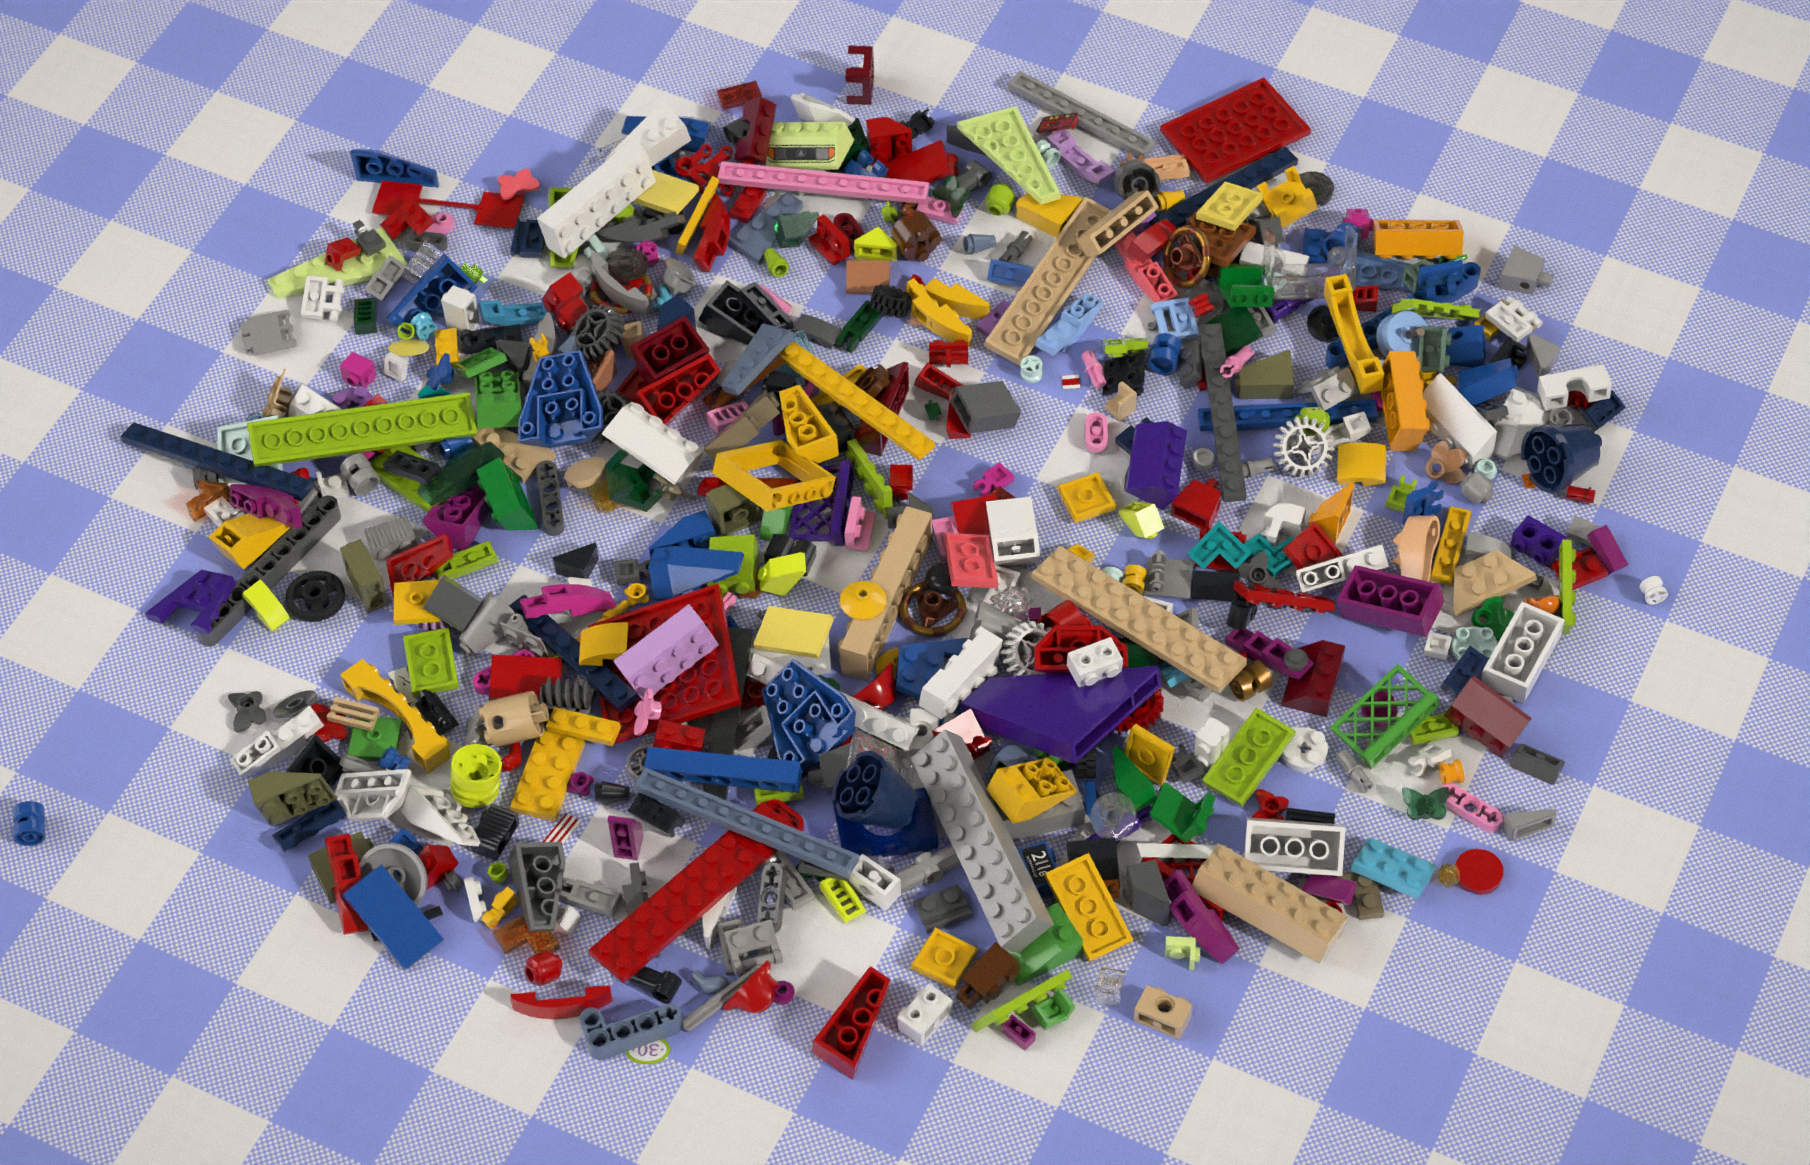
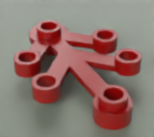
[675,144,755,197]

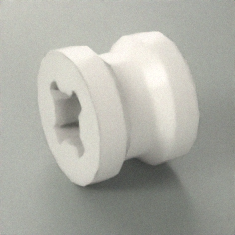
[1639,576,1668,605]

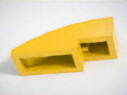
[924,278,990,320]

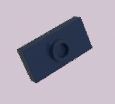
[1580,390,1626,432]

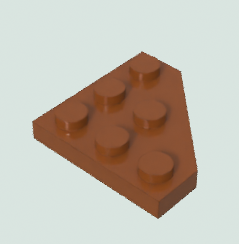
[1189,208,1256,268]

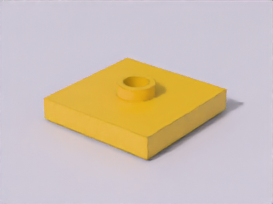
[1057,472,1116,524]
[394,580,441,625]
[1124,724,1175,786]
[911,927,978,990]

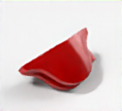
[853,662,897,710]
[722,960,779,1013]

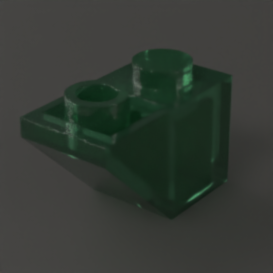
[773,211,819,249]

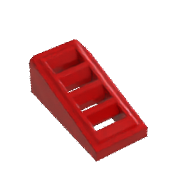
[1352,286,1378,312]
[913,362,964,400]

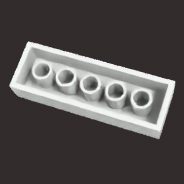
[537,142,656,259]

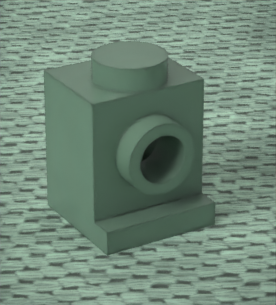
[1402,259,1435,293]

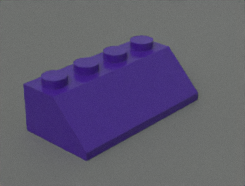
[1125,421,1187,510]

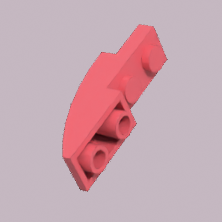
[1114,232,1179,302]

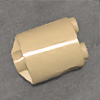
[479,691,549,747]

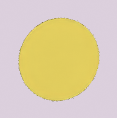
[388,340,430,356]

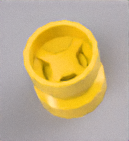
[1122,564,1147,595]

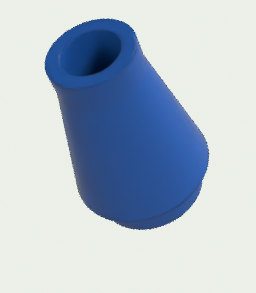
[438,437,473,459]

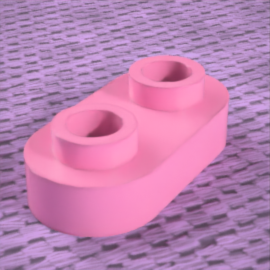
[412,213,454,234]
[759,284,793,314]
[1085,412,1108,453]

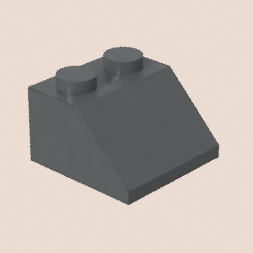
[1123,859,1170,927]

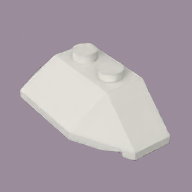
[791,93,855,127]
[288,382,343,417]
[1493,387,1552,460]
[335,769,412,821]

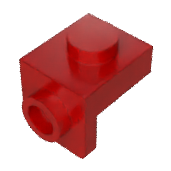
[325,237,361,271]

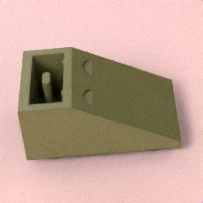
[248,772,337,826]

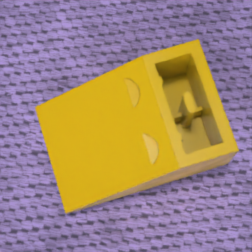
[208,514,290,570]
[986,757,1077,824]

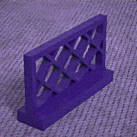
[789,460,855,546]

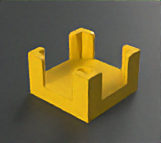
[1256,166,1318,228]

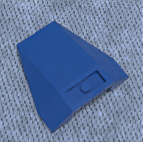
[518,350,603,448]
[761,659,856,771]

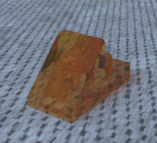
[186,481,231,522]

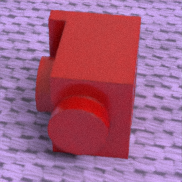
[890,465,913,501]

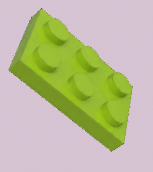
[403,627,460,698]

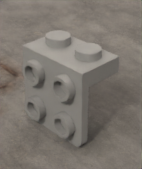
[1295,366,1359,410]

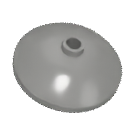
[359,842,427,906]

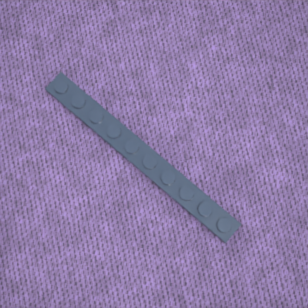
[634,768,859,878]

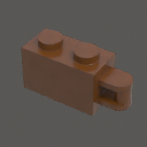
[956,942,1021,1009]

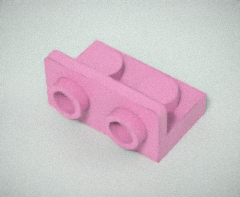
[845,496,875,551]

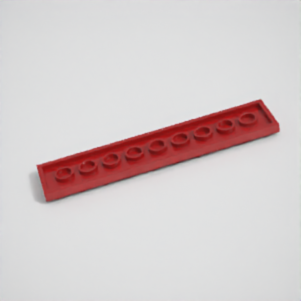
[589,802,797,983]

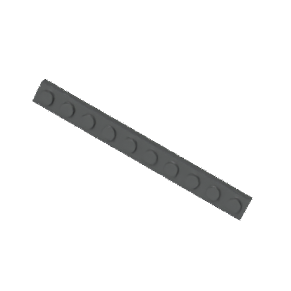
[1199,323,1247,502]

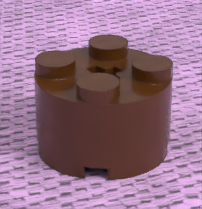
[891,211,942,262]

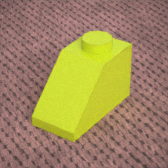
[1117,501,1164,539]
[758,552,806,597]

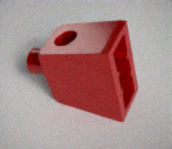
[1171,478,1222,529]

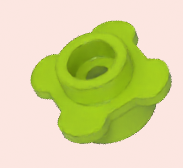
[881,201,898,225]

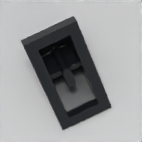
[552,542,599,579]

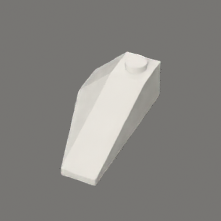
[399,786,480,846]

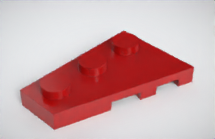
[385,534,454,598]

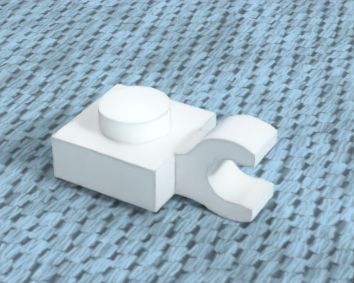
[1408,741,1452,777]

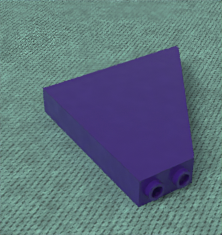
[961,666,1162,764]

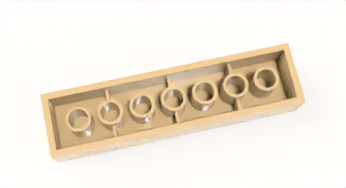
[838,506,933,682]

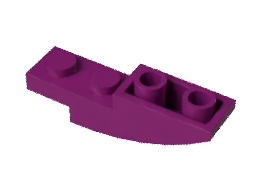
[230,484,302,529]
[1163,870,1240,964]

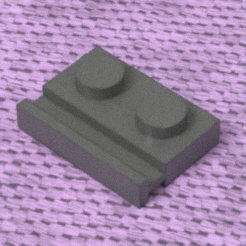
[913,884,972,934]

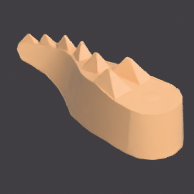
[1393,515,1440,582]

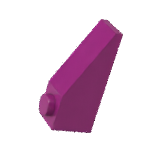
[607,815,644,861]

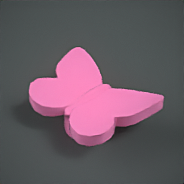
[634,687,661,736]

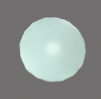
[1451,626,1497,664]

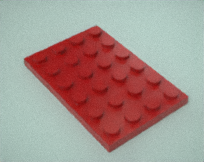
[1160,77,1311,184]

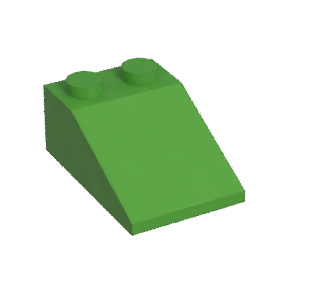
[998,902,1083,986]

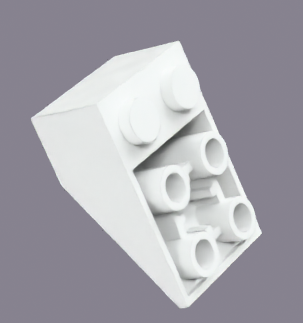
[986,497,1040,567]

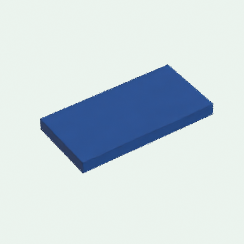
[343,864,444,971]

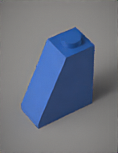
[1458,358,1520,406]

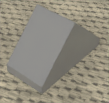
[1526,334,1560,381]
[735,705,773,751]

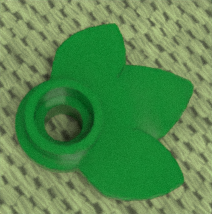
[1471,596,1515,641]

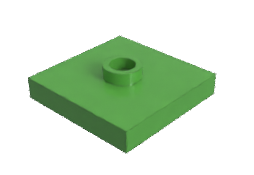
[453,347,507,378]
[348,717,403,761]

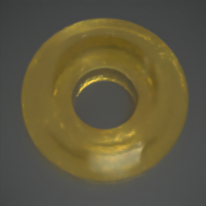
[1438,863,1460,888]

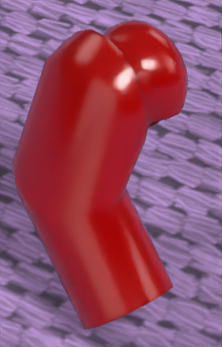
[501,742,522,773]

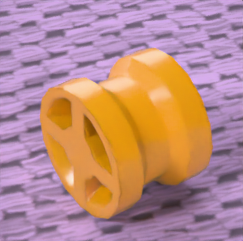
[1439,759,1465,785]

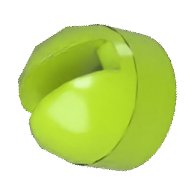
[397,323,415,340]
[487,862,508,883]

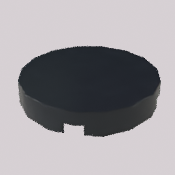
[1307,305,1340,343]

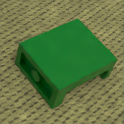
[1217,265,1274,307]

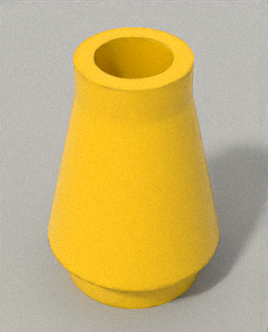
[1154,190,1185,212]

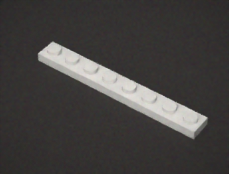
[746,653,919,751]

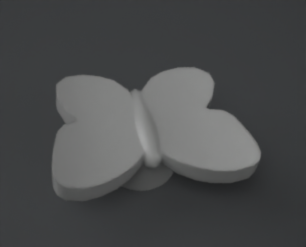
[461,705,487,748]

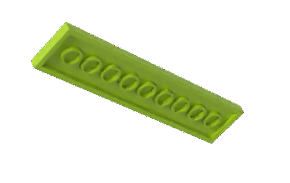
[247,392,477,467]

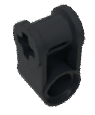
[1226,594,1259,630]

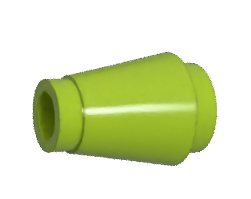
[764,248,789,278]

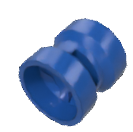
[378,745,411,770]

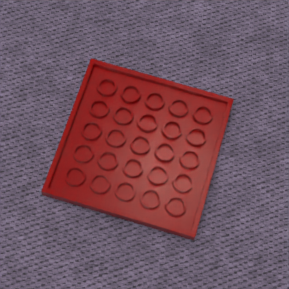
[588,584,742,745]

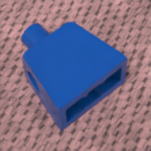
[1446,325,1486,368]

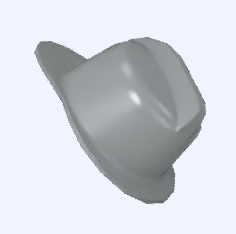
[663,258,697,295]

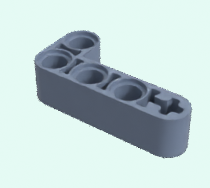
[580,1004,683,1060]

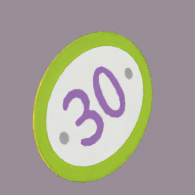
[625,1039,670,1064]

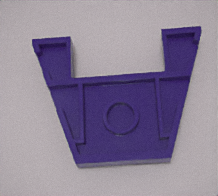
[145,569,236,634]

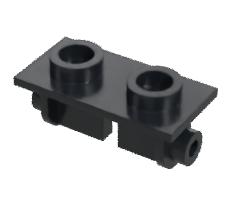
[900,108,934,140]
[415,689,459,736]

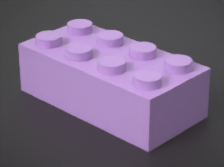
[613,604,719,700]

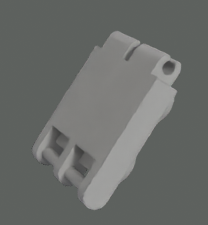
[240,310,297,356]

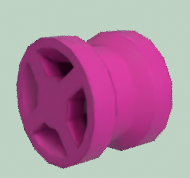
[636,241,659,268]

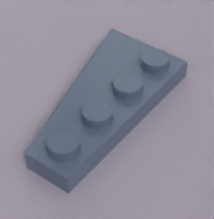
[729,192,803,266]
[721,323,794,396]

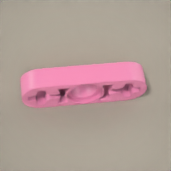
[1438,783,1503,833]

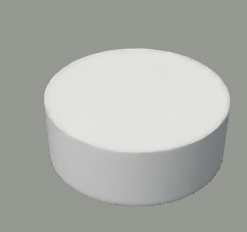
[1192,448,1215,471]

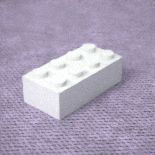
[1481,602,1565,704]
[1244,818,1346,876]

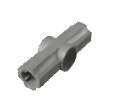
[892,845,961,894]

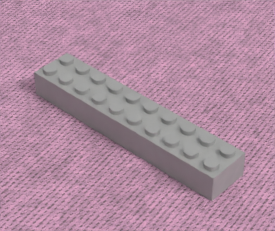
[911,729,1054,953]

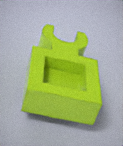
[1385,475,1417,513]

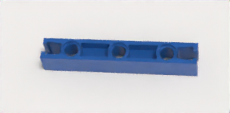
[644,747,803,793]

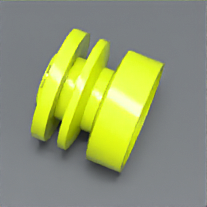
[450,744,502,808]

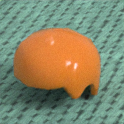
[1523,595,1561,615]

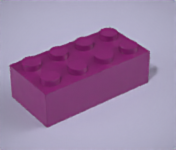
[1336,565,1445,637]

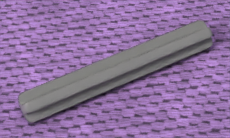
[682,966,759,1032]

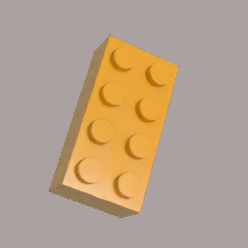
[1372,219,1464,259]
[1381,351,1430,451]

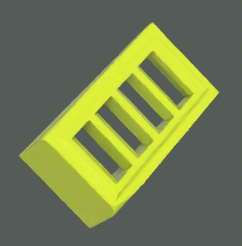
[819,878,866,924]

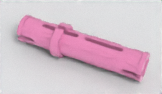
[1220,345,1255,378]

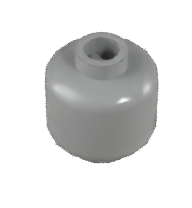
[1460,471,1494,505]

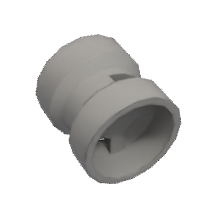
[1548,408,1572,425]

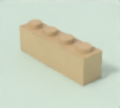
[1076,190,1159,257]

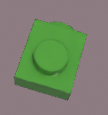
[1030,988,1075,1030]

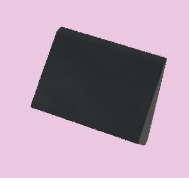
[286,734,344,788]

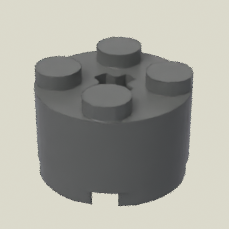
[1114,160,1161,200]

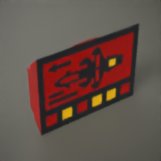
[1036,112,1078,134]

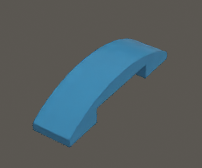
[479,297,556,326]

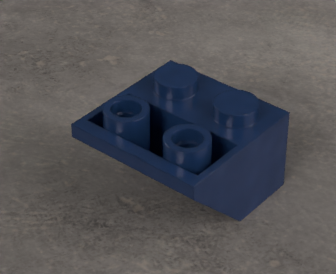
[657,294,697,331]

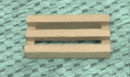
[327,697,380,731]

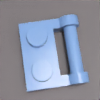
[1150,297,1199,341]

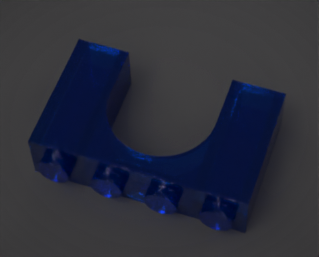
[833,788,938,860]

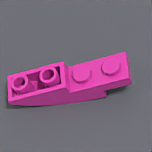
[520,584,616,619]

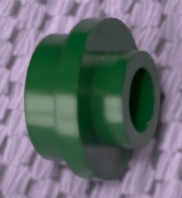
[924,400,942,421]

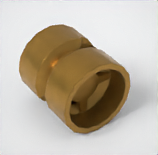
[1228,660,1272,702]

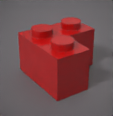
[542,272,588,333]

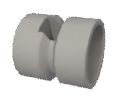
[340,453,380,496]

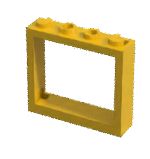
[712,440,836,512]

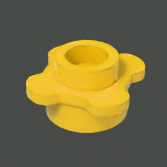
[624,583,649,606]

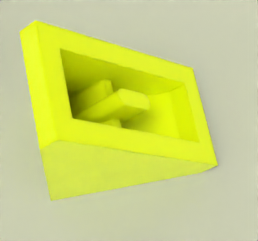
[854,226,897,261]

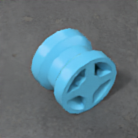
[411,312,438,340]

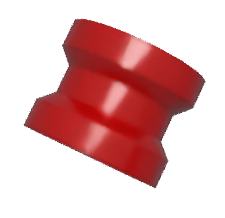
[1188,293,1215,318]

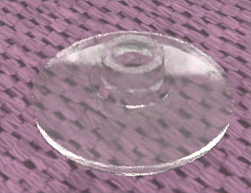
[1090,792,1136,840]

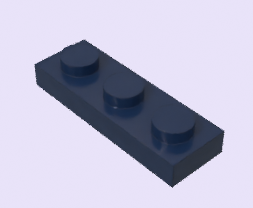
[272,800,346,852]

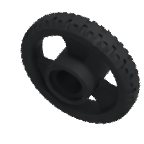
[285,570,346,622]

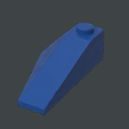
[621,116,712,153]
[350,148,439,188]
[387,254,478,333]
[648,546,744,601]

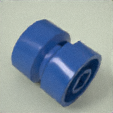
[1323,222,1361,261]
[1148,333,1182,375]
[13,801,46,846]

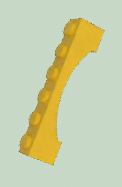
[1324,274,1384,394]
[340,659,451,774]

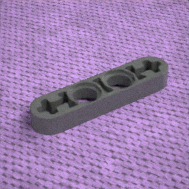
[537,460,565,536]

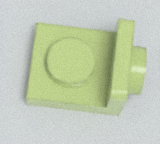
[1165,936,1200,970]

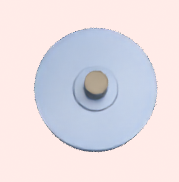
[1376,311,1427,358]

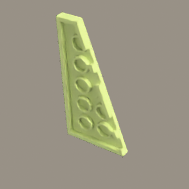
[957,106,1061,204]
[267,227,411,299]

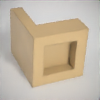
[621,321,647,358]
[1105,381,1137,421]

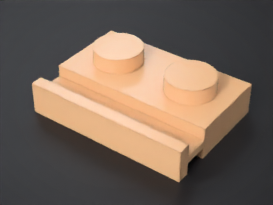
[1143,154,1190,181]

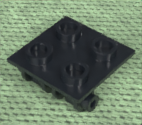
[1102,351,1146,396]

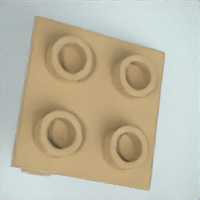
[262,369,292,418]

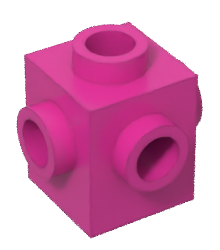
[1342,208,1373,240]

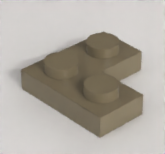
[1330,873,1384,920]

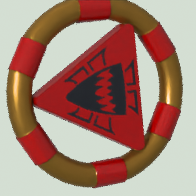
[590,265,653,315]

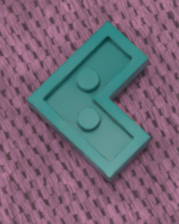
[1187,521,1252,570]
[1244,533,1294,578]

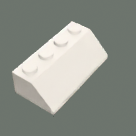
[1422,373,1497,471]
[602,402,704,485]

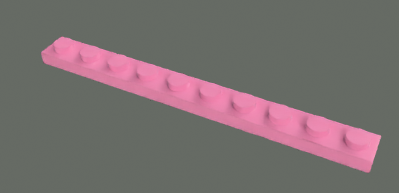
[718,162,929,204]

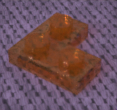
[493,915,560,954]

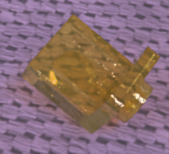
[587,479,619,514]

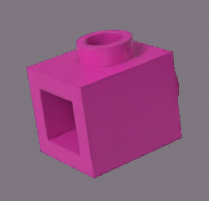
[339,352,376,388]

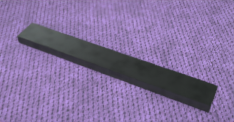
[703,627,753,801]

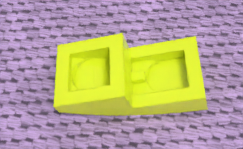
[242,579,290,632]

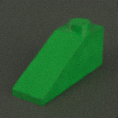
[1113,746,1156,814]

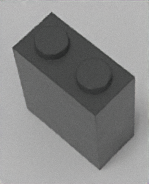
[950,381,1021,434]

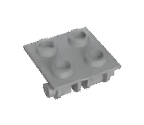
[1144,550,1193,599]
[499,613,550,658]

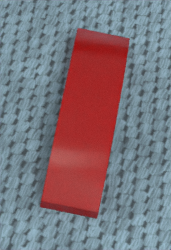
[511,985,613,1019]

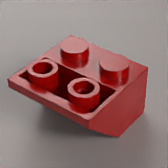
[866,117,912,166]

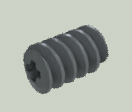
[540,677,591,710]

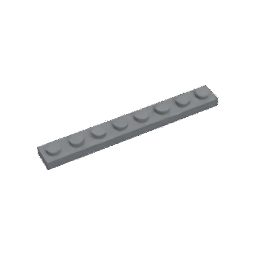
[1008,71,1156,159]

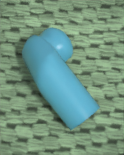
[653,284,672,312]

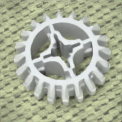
[1273,416,1334,477]
[1001,621,1052,676]

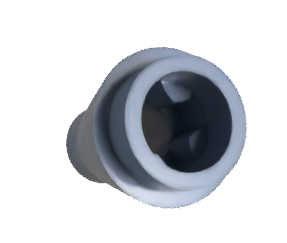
[963,234,996,255]

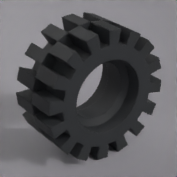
[870,284,912,318]
[1077,745,1096,778]

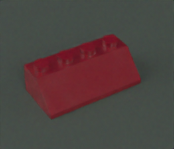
[854,361,909,456]

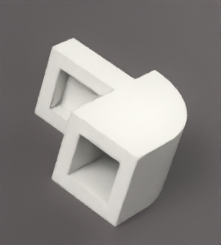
[1263,503,1306,547]

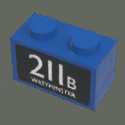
[1018,840,1057,898]

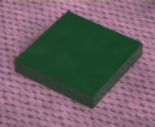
[1205,307,1263,357]

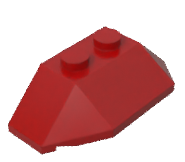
[1034,625,1128,674]

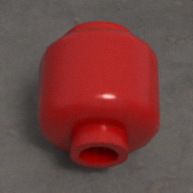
[524,950,563,986]

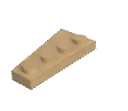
[471,419,556,483]

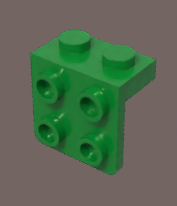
[1150,783,1216,843]

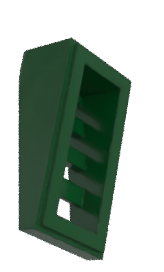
[354,297,377,335]

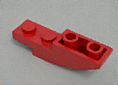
[693,194,730,273]
[325,833,368,935]

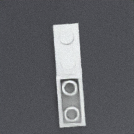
[1295,545,1389,593]
[230,706,324,777]

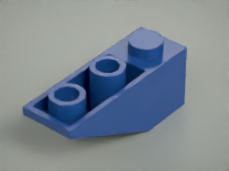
[649,510,715,560]

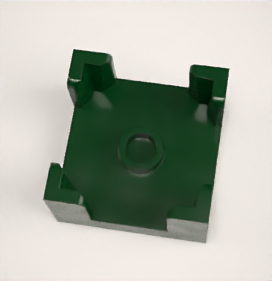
[605,450,662,512]

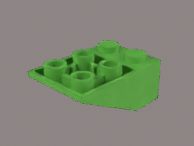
[474,370,521,429]

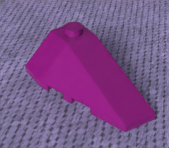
[423,478,490,550]

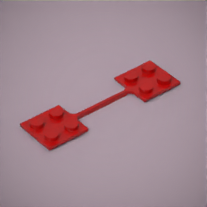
[372,181,525,229]

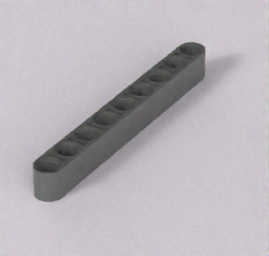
[197,495,341,647]

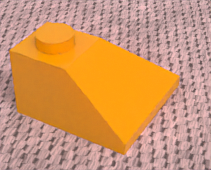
[1308,482,1355,544]

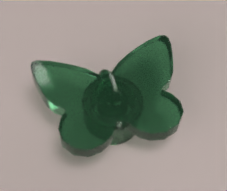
[1402,787,1449,820]

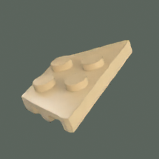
[1453,550,1537,617]

